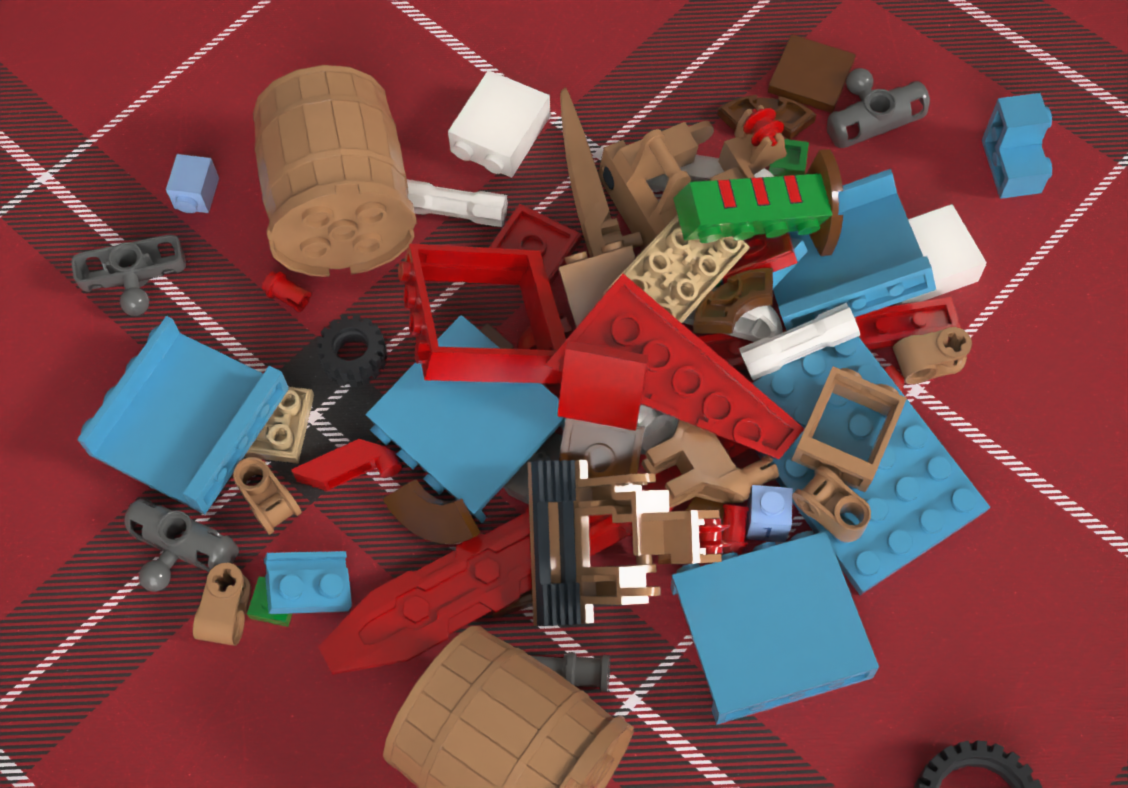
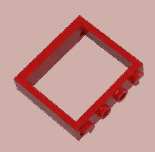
[398,244,566,384]

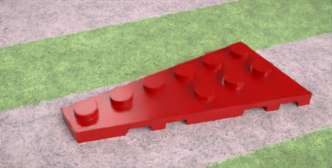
[545,274,805,459]

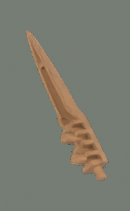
[560,87,643,258]

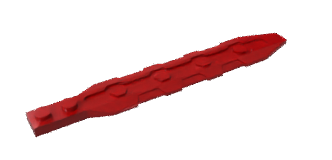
[318,434,750,675]

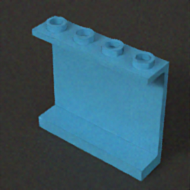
[773,169,936,331]
[365,315,566,523]
[77,316,289,515]
[670,531,879,725]

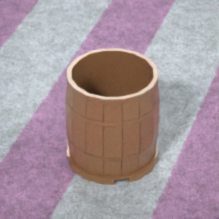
[253,65,417,277]
[383,626,634,788]

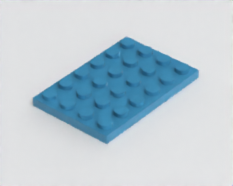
[752,336,990,595]

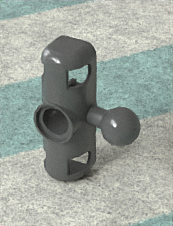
[826,68,930,148]
[72,235,186,316]
[124,499,239,592]

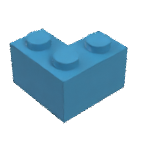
[982,93,1052,199]

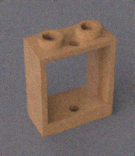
[791,366,907,493]

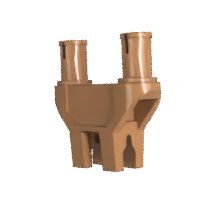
[642,420,779,508]

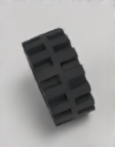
[317,315,387,387]

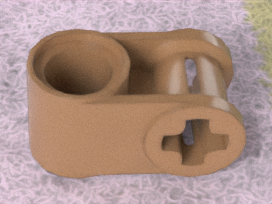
[893,327,972,385]
[233,457,302,536]
[792,466,871,542]
[193,563,252,646]

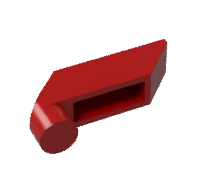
[291,439,402,491]

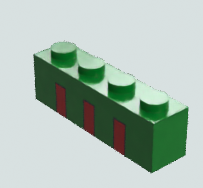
[673,174,833,243]

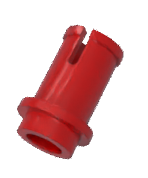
[262,271,312,312]
[722,503,749,554]

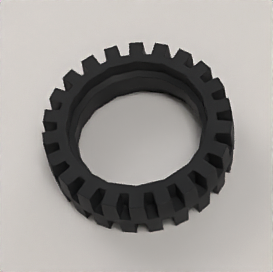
[914,740,1043,788]

